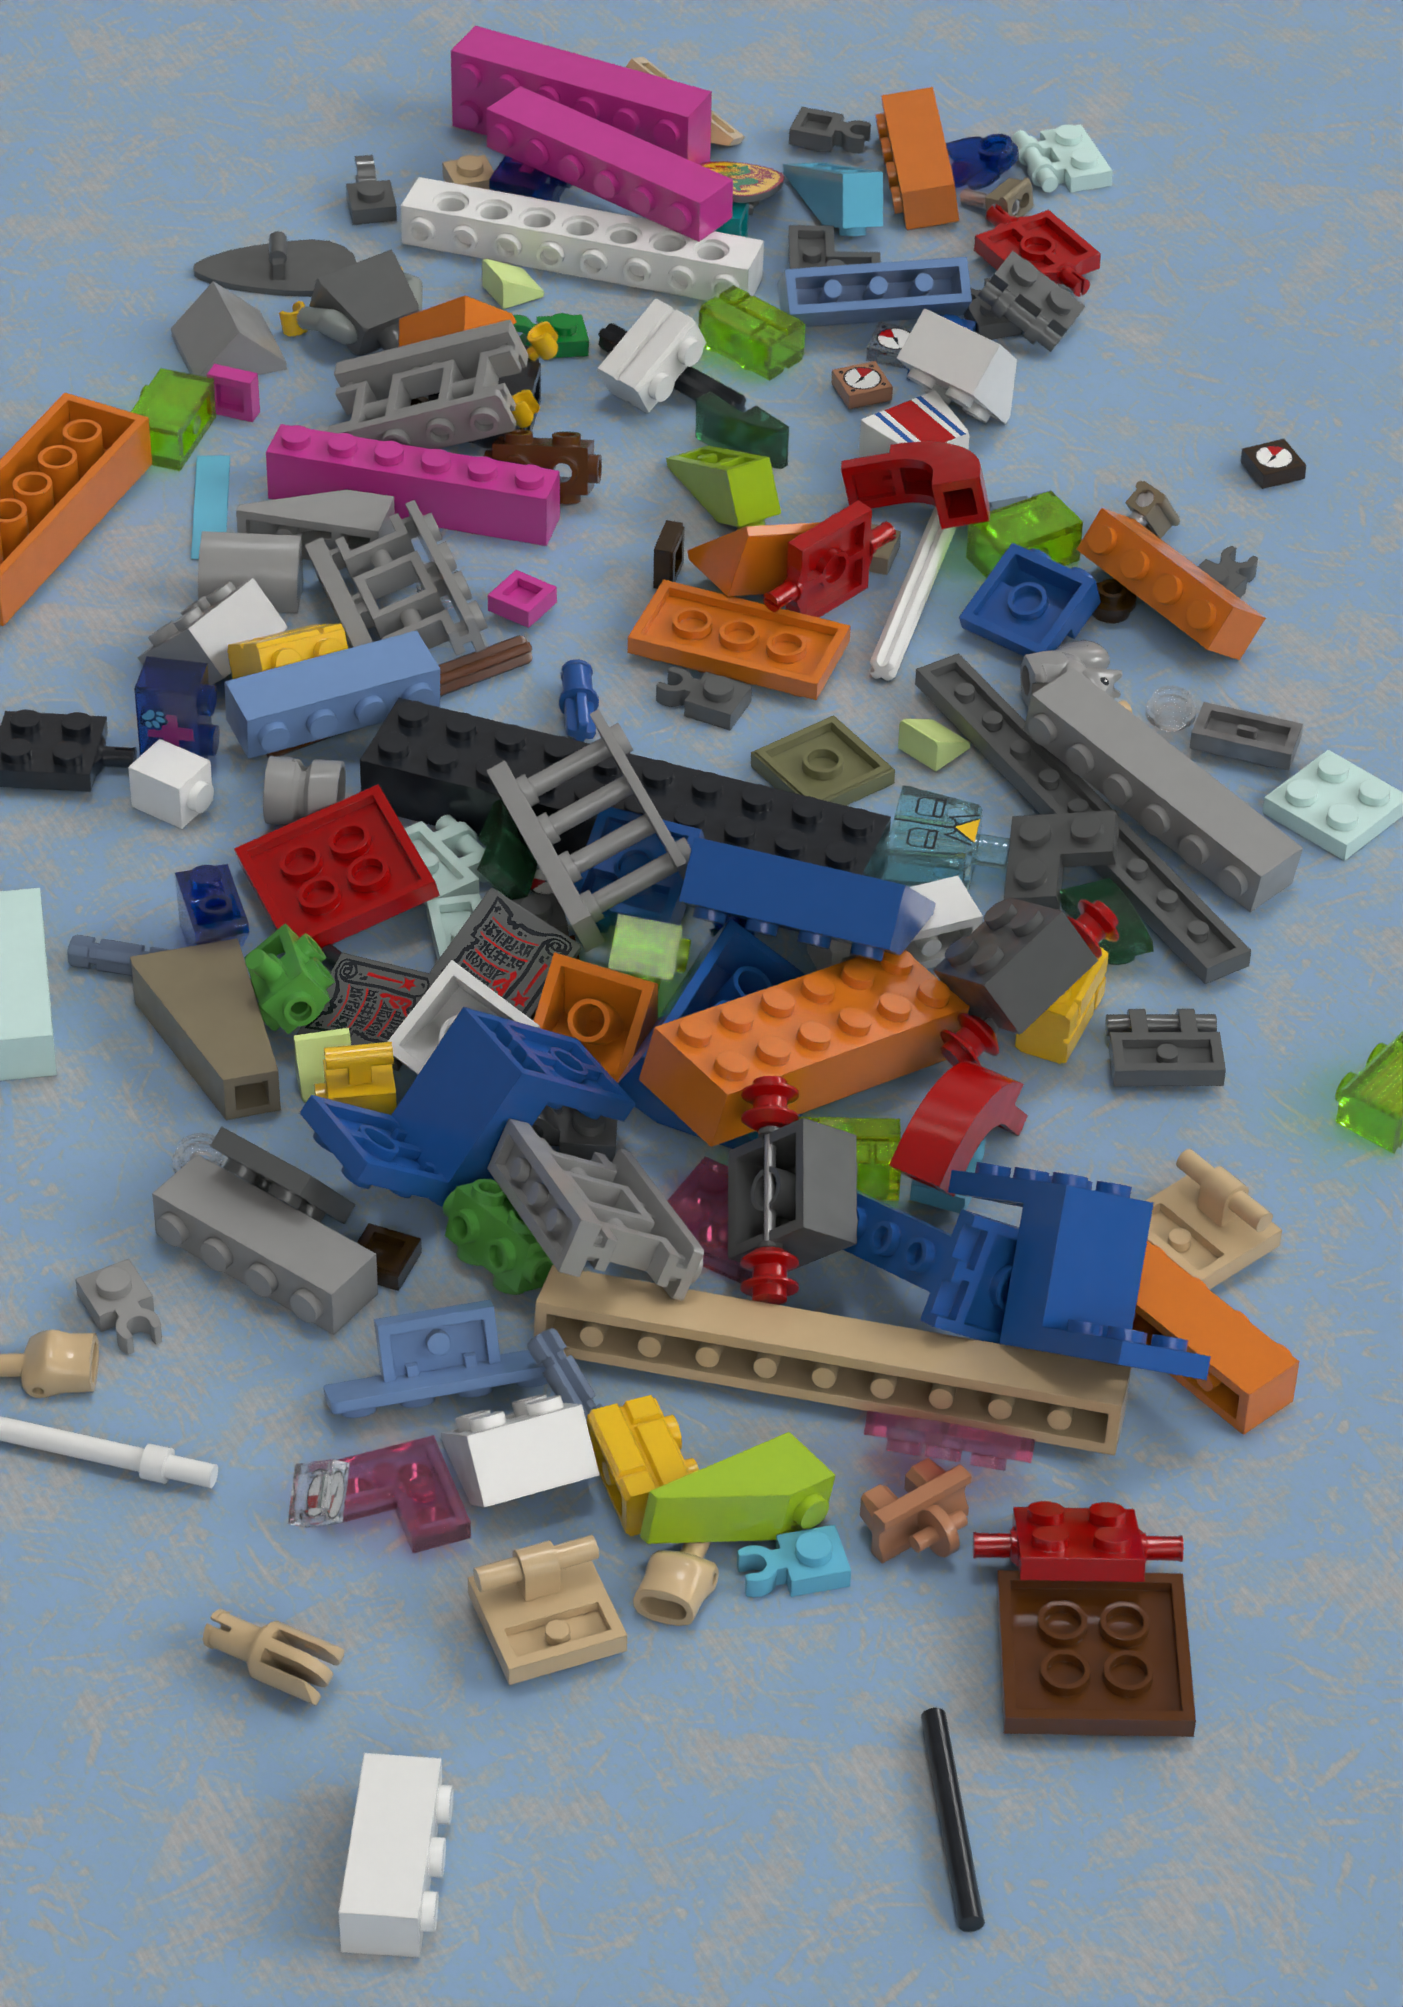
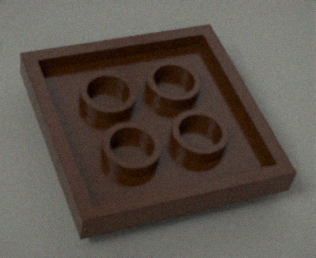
[996,1570,1196,1737]

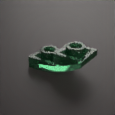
[695,392,789,469]
[477,799,537,900]
[1060,878,1154,965]

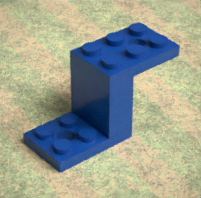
[299,1007,636,1207]
[948,1162,1211,1380]

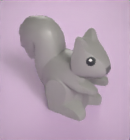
[1020,640,1123,708]

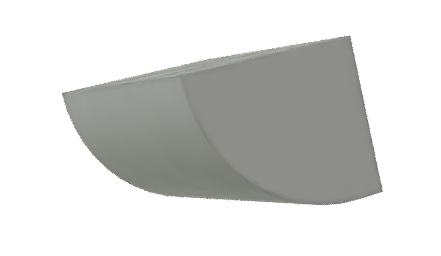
[198,531,303,613]

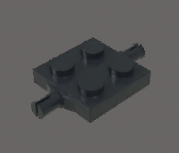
[0,709,137,792]

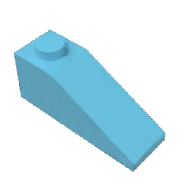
[783,162,883,236]

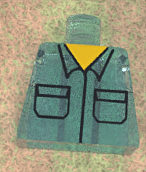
[884,785,1010,891]

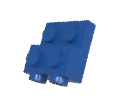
[959,543,1101,656]
[574,807,705,946]

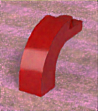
[841,441,990,529]
[889,1061,1028,1197]

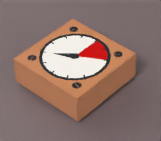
[831,361,893,409]

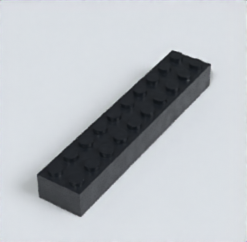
[360,698,891,879]

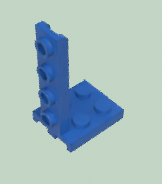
[843,1190,1038,1351]

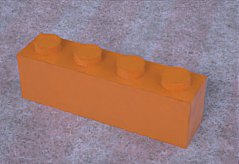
[875,87,959,230]
[1076,508,1266,660]
[1132,1241,1299,1435]

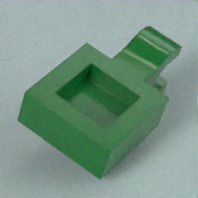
[513,313,589,358]

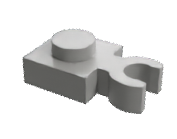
[75,1258,162,1355]

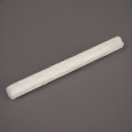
[869,507,957,681]

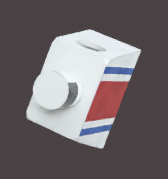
[859,391,970,458]

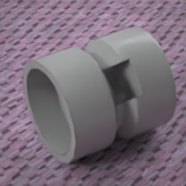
[263,756,346,825]

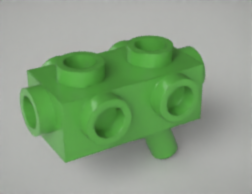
[244,923,335,1034]
[443,1179,553,1295]

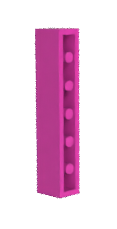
[486,86,733,242]
[266,424,560,546]

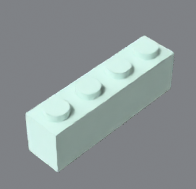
[0,888,57,1081]

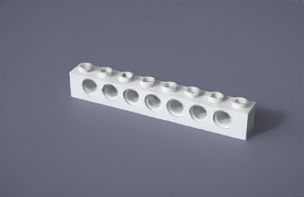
[401,177,764,308]

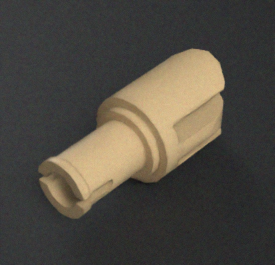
[203,1609,344,1706]

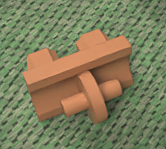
[860,1458,972,1564]

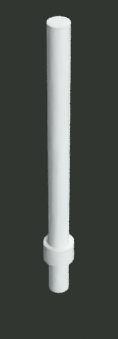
[0,1416,218,1488]

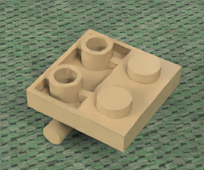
[1146,1149,1282,1290]
[468,1535,627,1685]

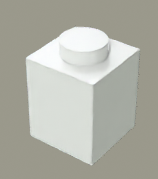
[128,739,214,829]

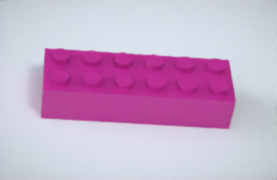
[451,25,712,164]

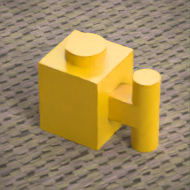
[314,1042,397,1115]

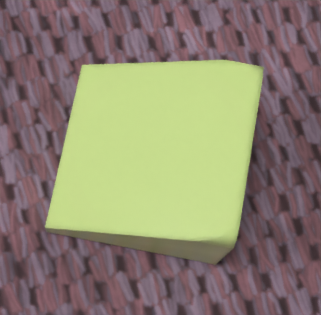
[482,259,544,309]
[898,719,971,771]
[293,1028,351,1102]

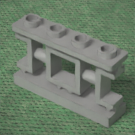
[326,319,529,449]
[305,500,488,656]
[487,1118,704,1301]

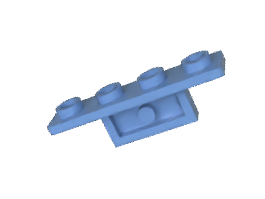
[323,1299,548,1418]

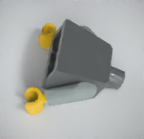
[279,250,423,356]

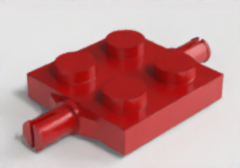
[974,204,1101,297]
[763,501,896,618]
[972,1501,1184,1582]

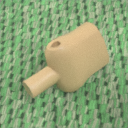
[0,1329,99,1398]
[633,1542,719,1626]

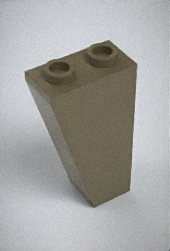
[130,938,281,1120]

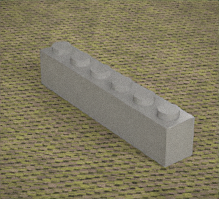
[1023,668,1303,912]

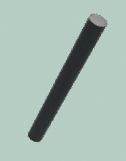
[921,1708,985,1932]

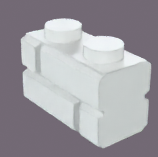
[597,298,707,414]

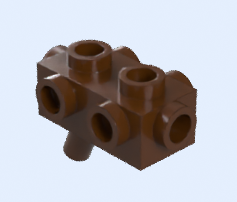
[484,430,602,504]

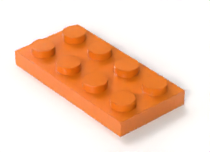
[627,579,851,700]

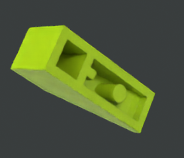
[666,445,782,530]
[640,1432,836,1544]

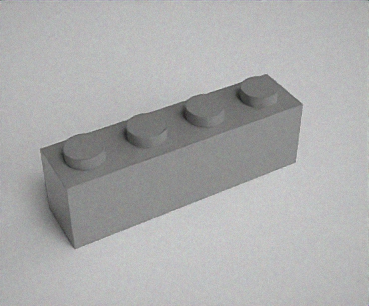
[152,1154,378,1335]

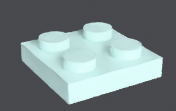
[1262,750,1403,861]

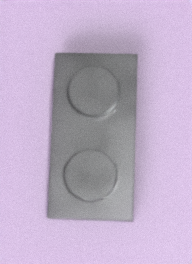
[1190,702,1303,770]

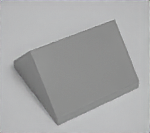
[171,281,287,387]

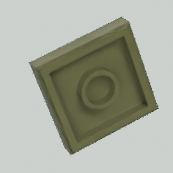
[751,715,895,806]

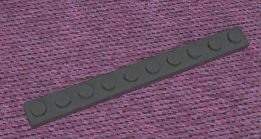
[915,653,1251,984]

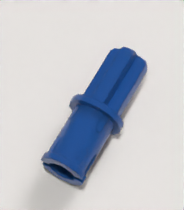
[559,659,599,742]

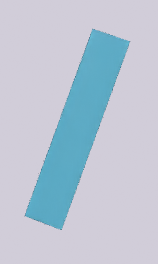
[191,455,230,559]

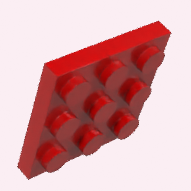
[234,784,440,949]

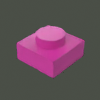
[207,364,260,422]
[488,570,557,628]

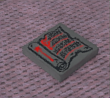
[430,887,582,1020]
[297,953,439,1071]

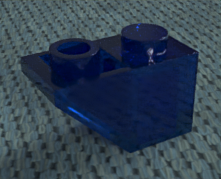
[175,864,250,947]

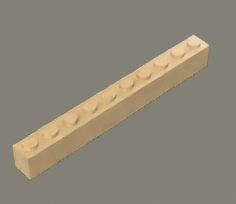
[533,1265,1131,1455]

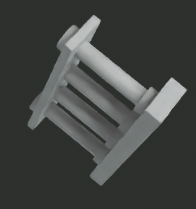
[486,709,691,952]

